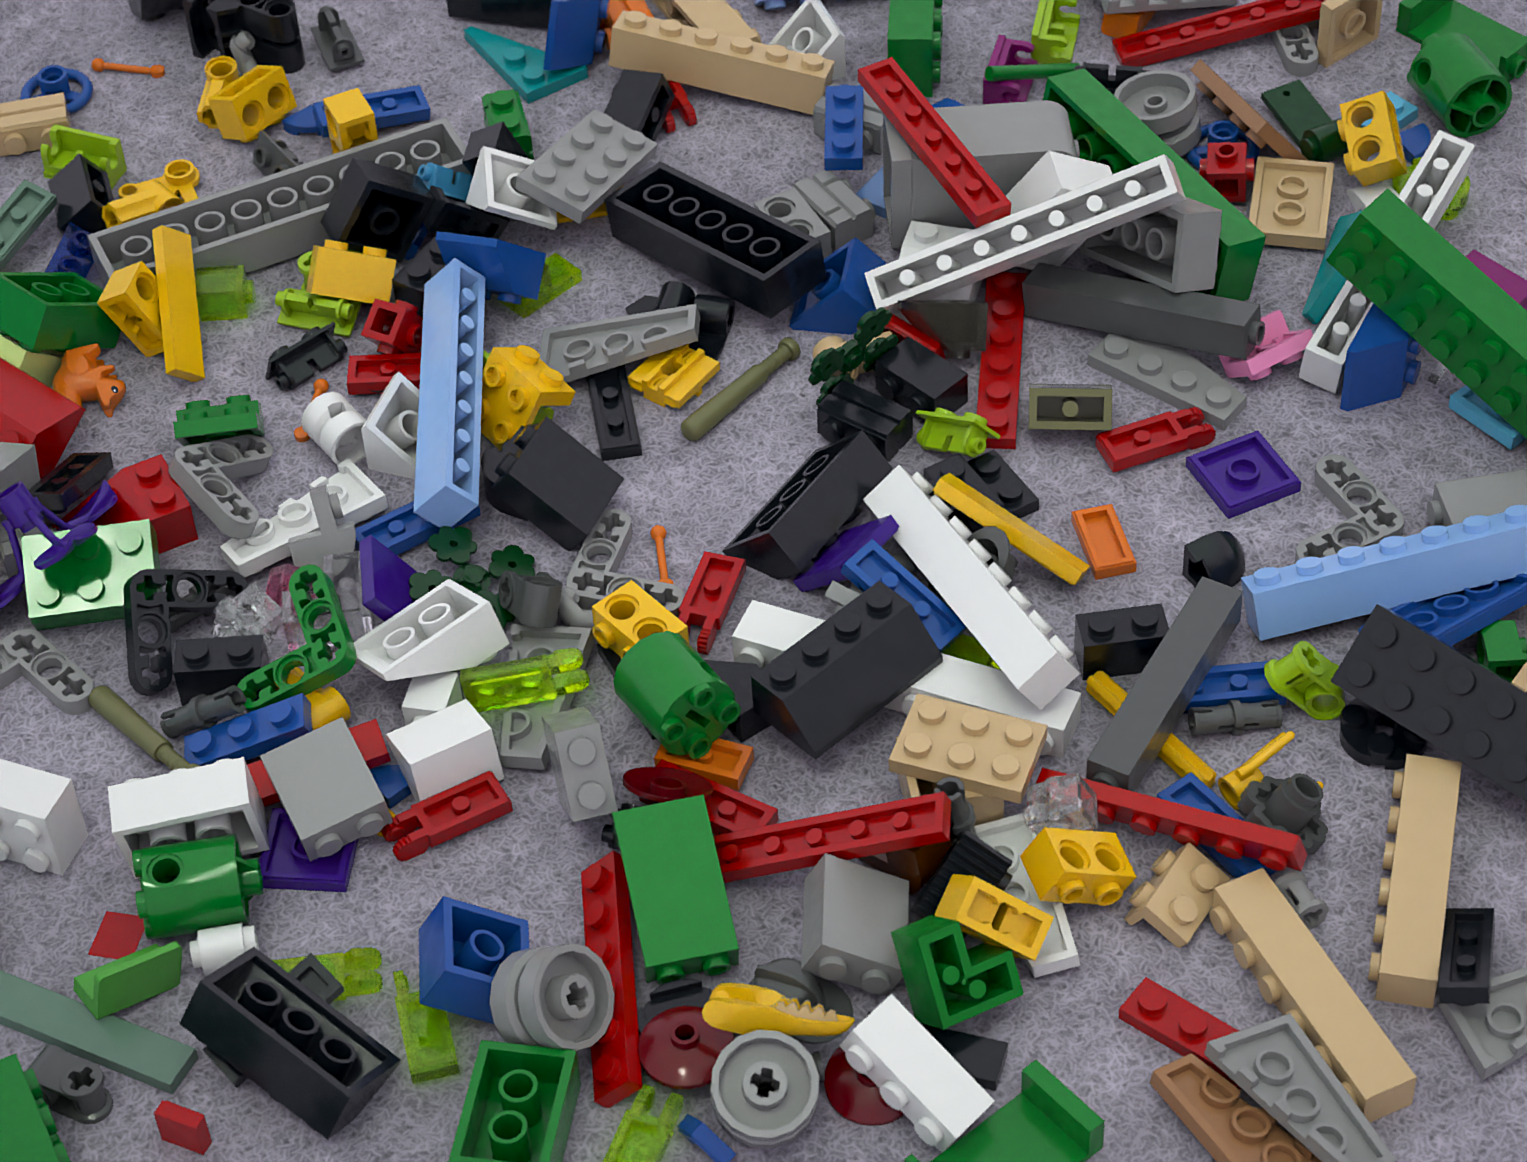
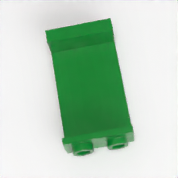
[1396,0,1527,82]
[612,794,739,985]
[904,1060,1105,1162]

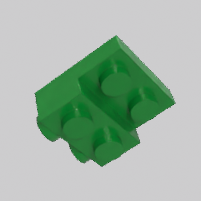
[173,395,265,446]

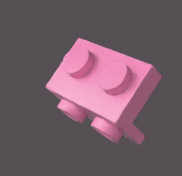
[1218,310,1313,381]

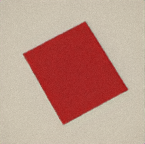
[88,911,145,959]

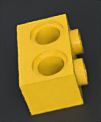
[207,65,297,143]
[323,88,378,154]
[1337,90,1408,187]
[97,261,164,357]
[591,580,689,659]
[1020,827,1137,906]
[934,874,1054,961]

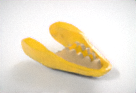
[702,983,855,1036]

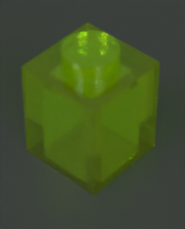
[196,264,256,322]

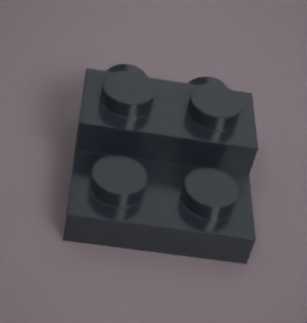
[924,450,1039,534]

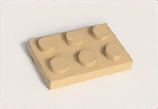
[1249,156,1335,250]
[889,693,1048,804]

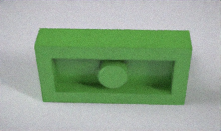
[74,941,182,1020]

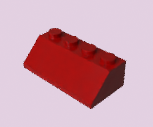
[0,357,86,479]

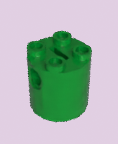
[1406,32,1513,138]
[613,631,741,759]
[132,833,264,939]

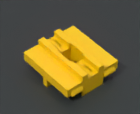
[628,344,720,409]

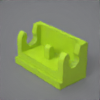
[1031,0,1081,64]
[40,124,127,190]

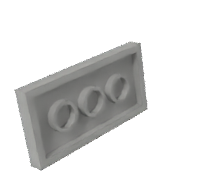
[515,109,658,224]

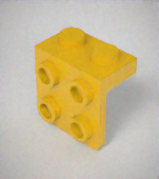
[481,345,576,451]

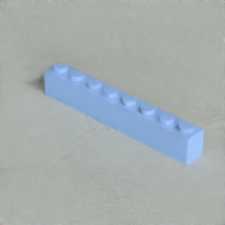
[413,258,485,528]
[1241,505,1527,641]

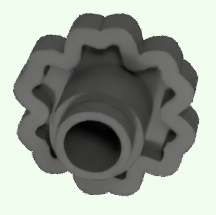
[1238,773,1328,854]

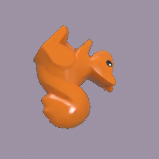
[52,343,126,418]

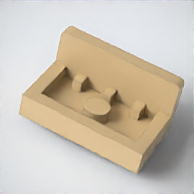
[1124,842,1231,948]

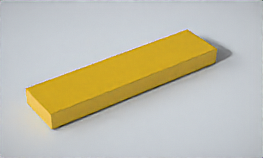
[152,225,205,382]
[932,472,1090,585]

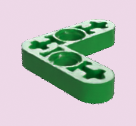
[237,564,357,713]

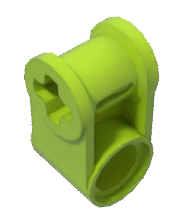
[1264,641,1345,721]

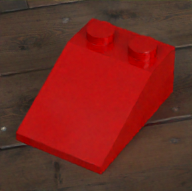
[52,454,198,554]

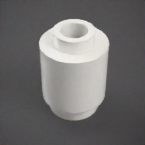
[190,922,260,976]

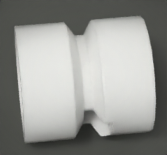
[301,392,366,465]

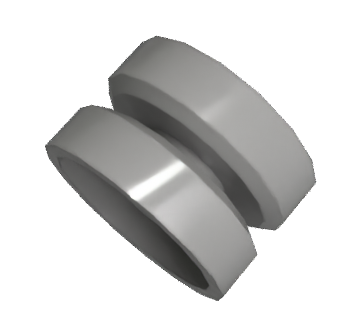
[1114,70,1202,157]
[490,943,615,1051]
[711,1030,819,1148]

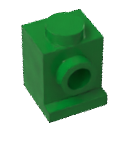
[1475,620,1527,682]

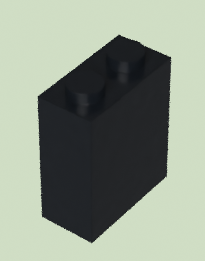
[490,416,624,551]

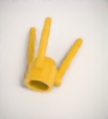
[1218,731,1324,810]

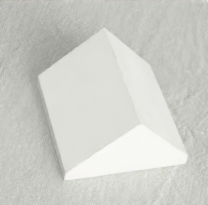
[768,0,846,81]
[466,146,558,230]
[361,372,419,480]
[385,699,505,803]

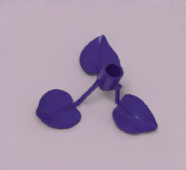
[0,480,118,609]

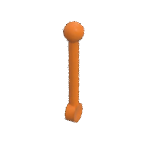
[91,58,165,78]
[294,378,329,442]
[650,525,674,585]

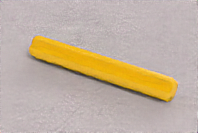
[1086,671,1216,788]

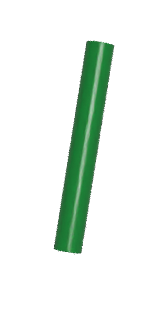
[985,63,1080,81]

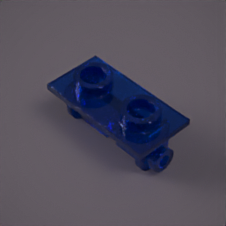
[45,223,94,279]

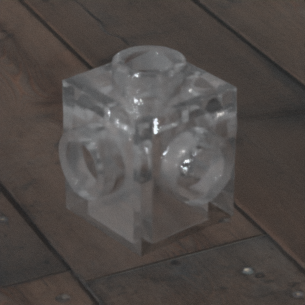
[211,583,284,648]
[1023,772,1099,835]

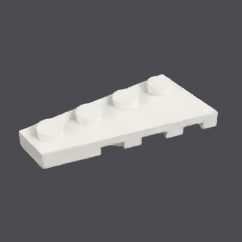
[220,458,389,578]
[974,810,1080,978]

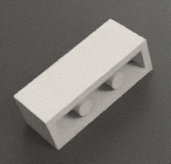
[839,994,995,1152]

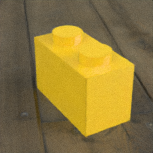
[306,239,396,304]

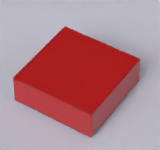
[154,1100,212,1155]

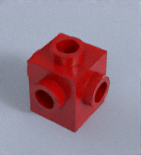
[1200,142,1254,202]
[361,298,423,354]

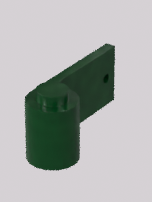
[1260,79,1348,162]

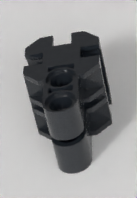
[182,0,305,74]

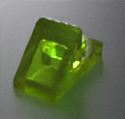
[500,253,582,319]

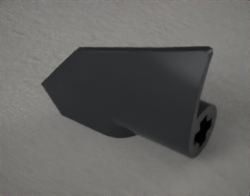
[625,281,735,361]

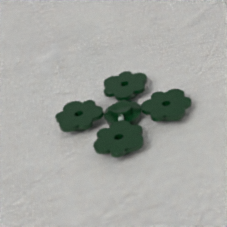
[808,307,899,406]
[409,526,535,629]

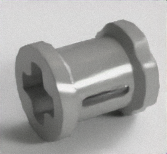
[1274,870,1329,930]

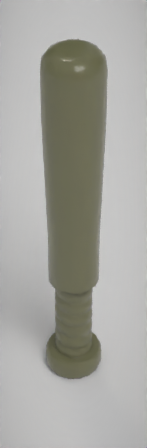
[681,337,801,441]
[88,685,200,771]

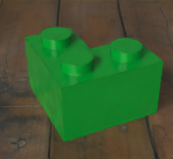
[891,915,1024,1029]

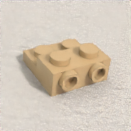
[1317,0,1383,68]

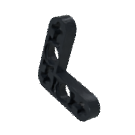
[123,569,250,696]

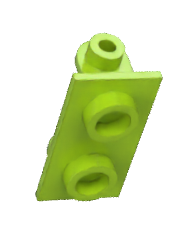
[275,288,362,338]
[916,408,1000,457]

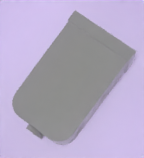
[883,100,1080,249]

